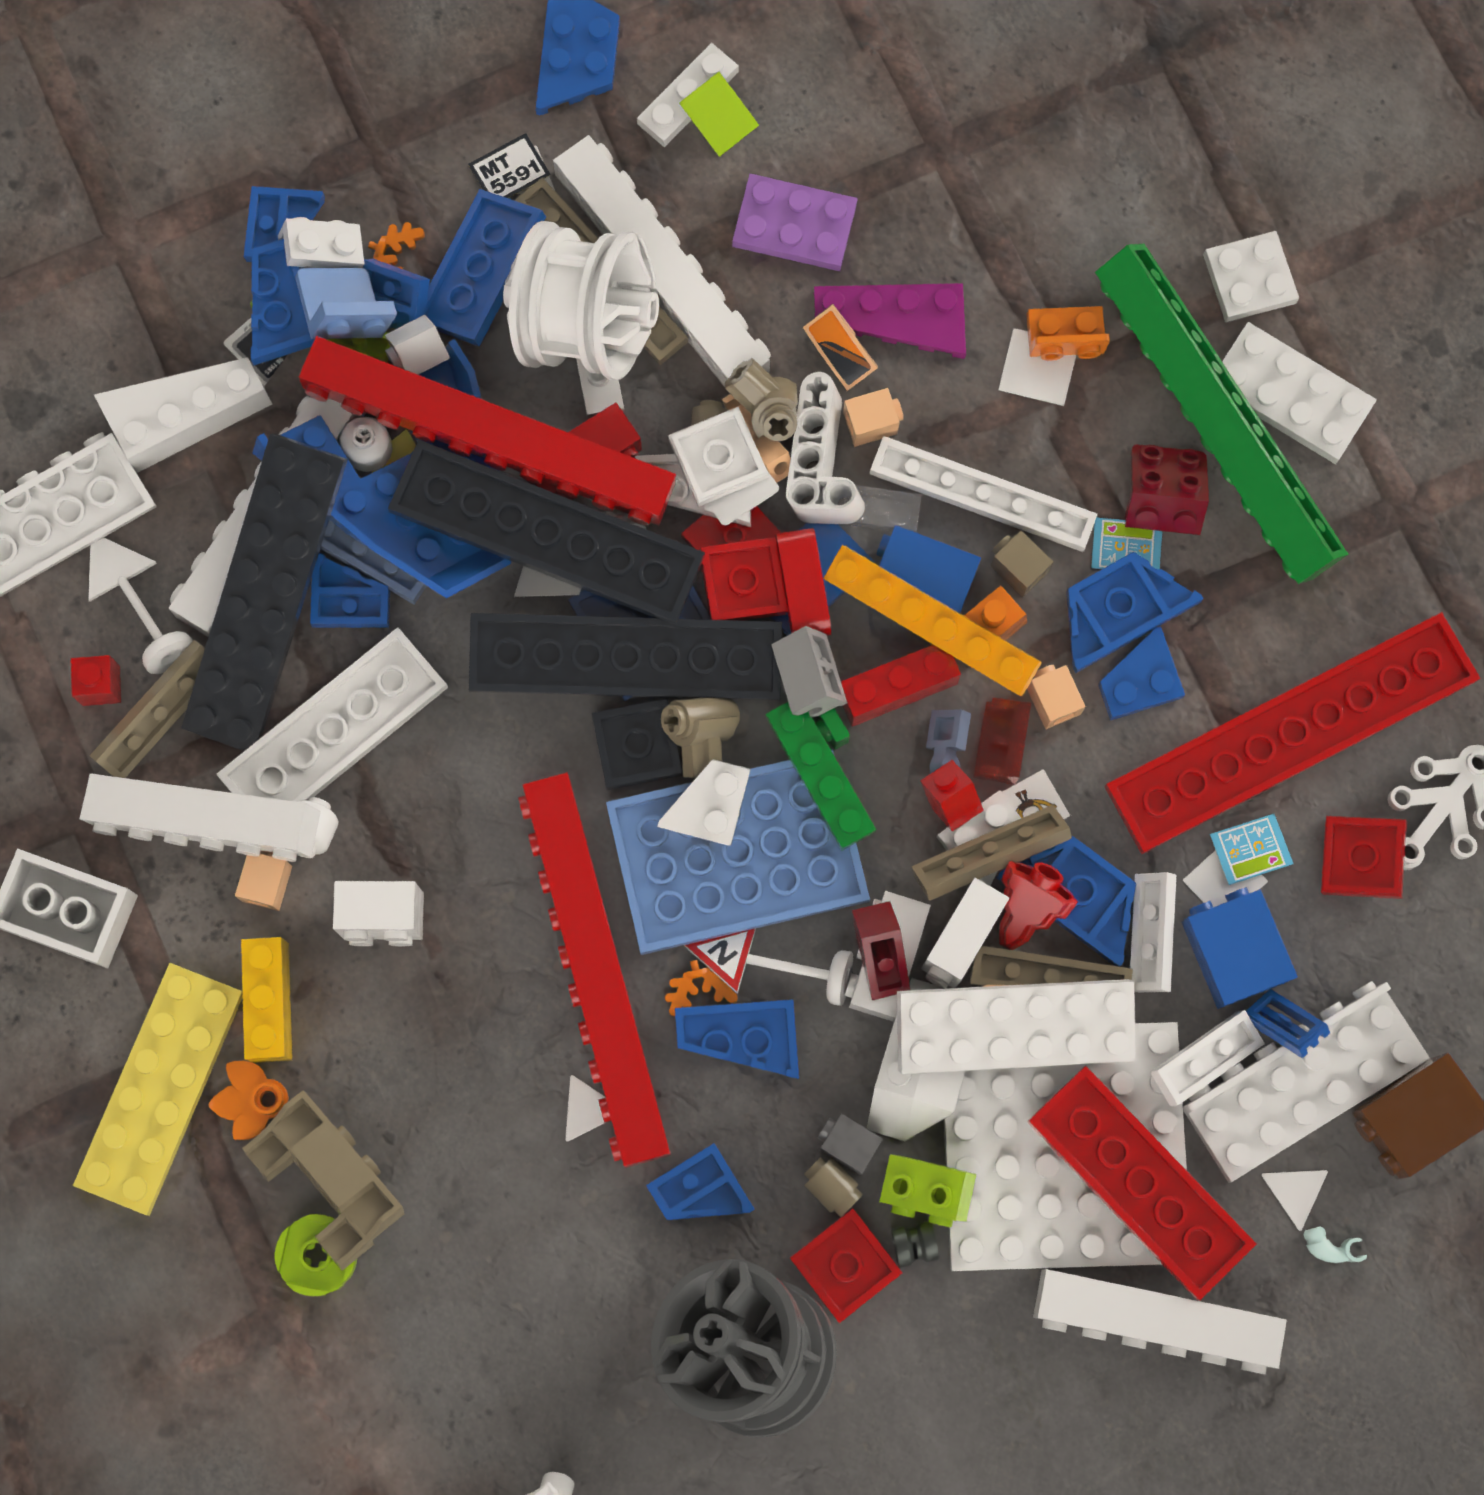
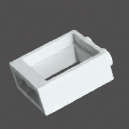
[921,878,1009,989]

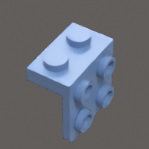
[295,268,397,339]

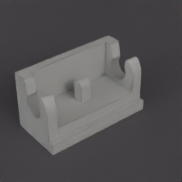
[771,626,847,717]

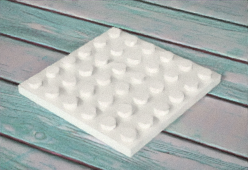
[944,1022,1187,1271]

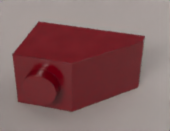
[852,901,911,1000]

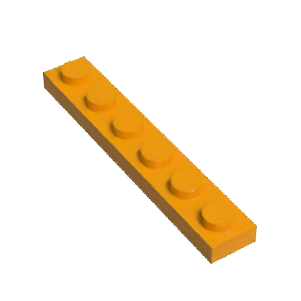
[823,545,1042,696]

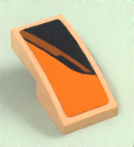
[803,304,878,391]

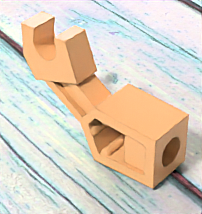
[722,394,791,483]

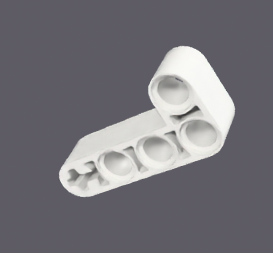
[786,372,865,524]

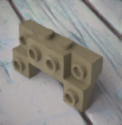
[242,1090,405,1270]

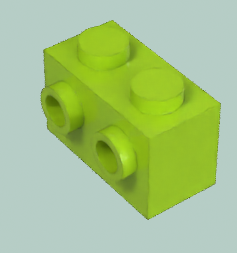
[879,1154,977,1227]

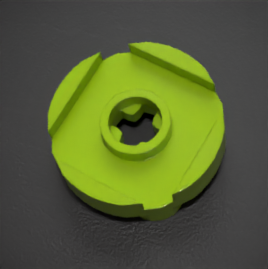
[275,1214,357,1296]

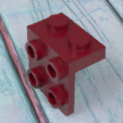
[1125,444,1209,535]

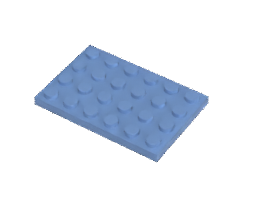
[606,750,870,955]

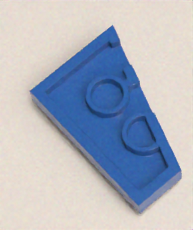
[251,239,315,366]
[675,999,799,1079]

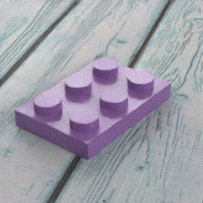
[732,174,858,271]

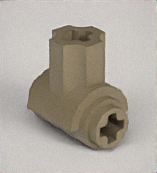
[725,358,798,441]
[661,698,740,778]

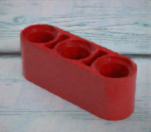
[775,528,832,636]

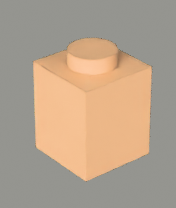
[843,388,903,447]
[1027,665,1086,729]
[235,850,292,911]

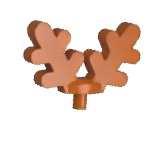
[368,222,425,270]
[665,960,738,1016]

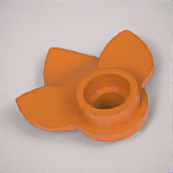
[208,1061,289,1140]

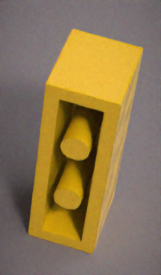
[241,937,292,1063]

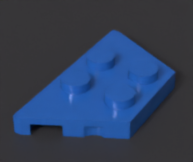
[536,0,620,115]
[1066,552,1204,673]
[996,836,1136,967]

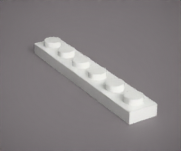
[870,436,1097,552]

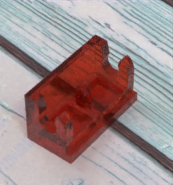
[973,698,1031,785]

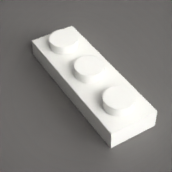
[637,43,739,147]
[1130,872,1176,993]
[1150,1010,1265,1107]

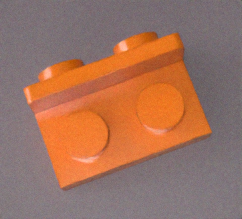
[1026,306,1110,361]

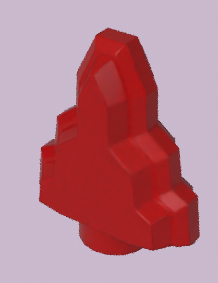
[999,861,1078,950]

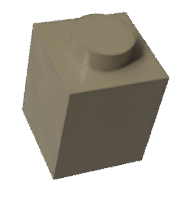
[991,531,1054,597]

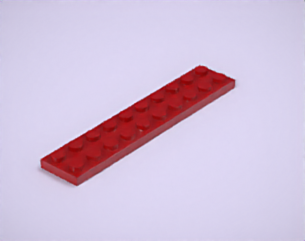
[1104,612,1481,854]

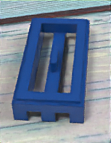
[1246,989,1330,1059]

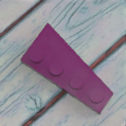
[814,283,966,359]

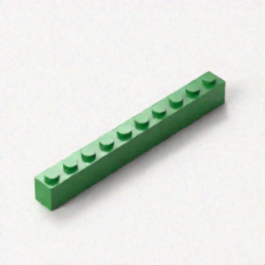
[1095,244,1349,584]

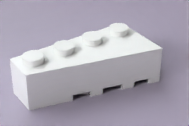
[94,357,272,473]

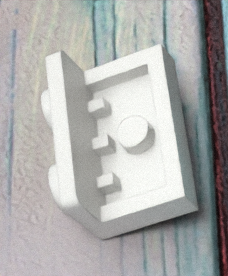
[278,217,364,268]

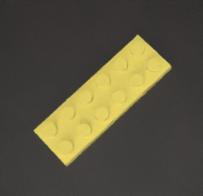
[73,963,243,1216]

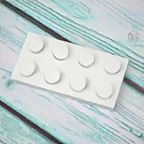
[1222,322,1377,464]

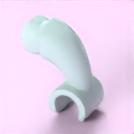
[1304,1226,1367,1263]

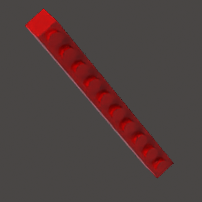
[298,336,676,526]
[518,772,671,1168]

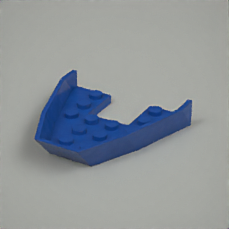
[252,339,511,599]

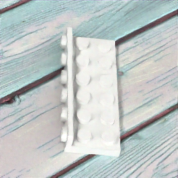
[0,432,157,597]
[1183,981,1430,1183]

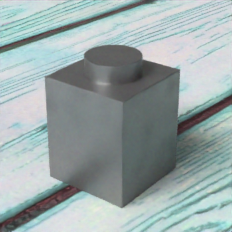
[818,1114,883,1175]

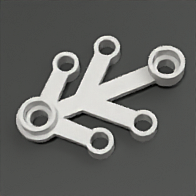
[1388,745,1484,870]

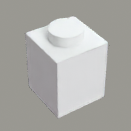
[385,315,450,375]

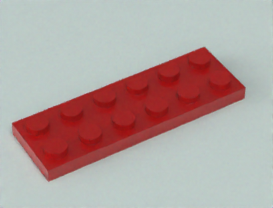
[1027,1066,1257,1301]

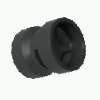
[891,1221,939,1268]

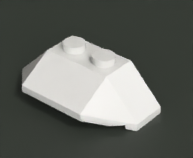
[867,978,966,1142]

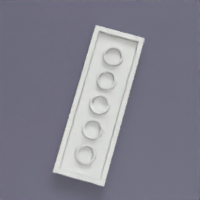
[217,627,448,802]
[897,979,1135,1074]

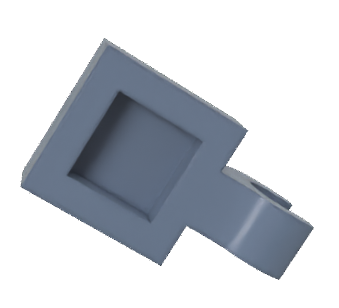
[926,709,971,774]

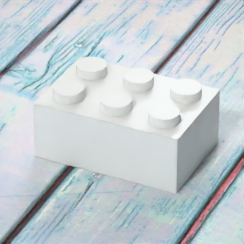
[0,849,138,968]

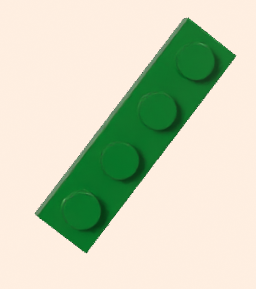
[765,702,877,851]

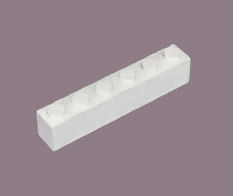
[80,774,321,862]
[1033,1269,1287,1375]

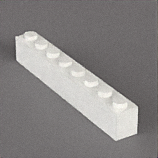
[553,135,771,387]
[169,396,366,637]

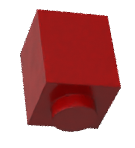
[70,655,121,706]
[920,760,984,831]

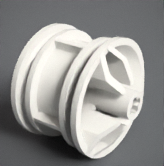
[503,221,659,380]

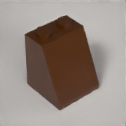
[1352,1053,1484,1179]

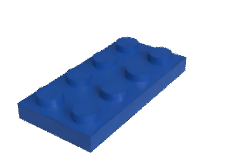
[425,189,546,347]

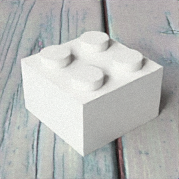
[333,881,424,946]

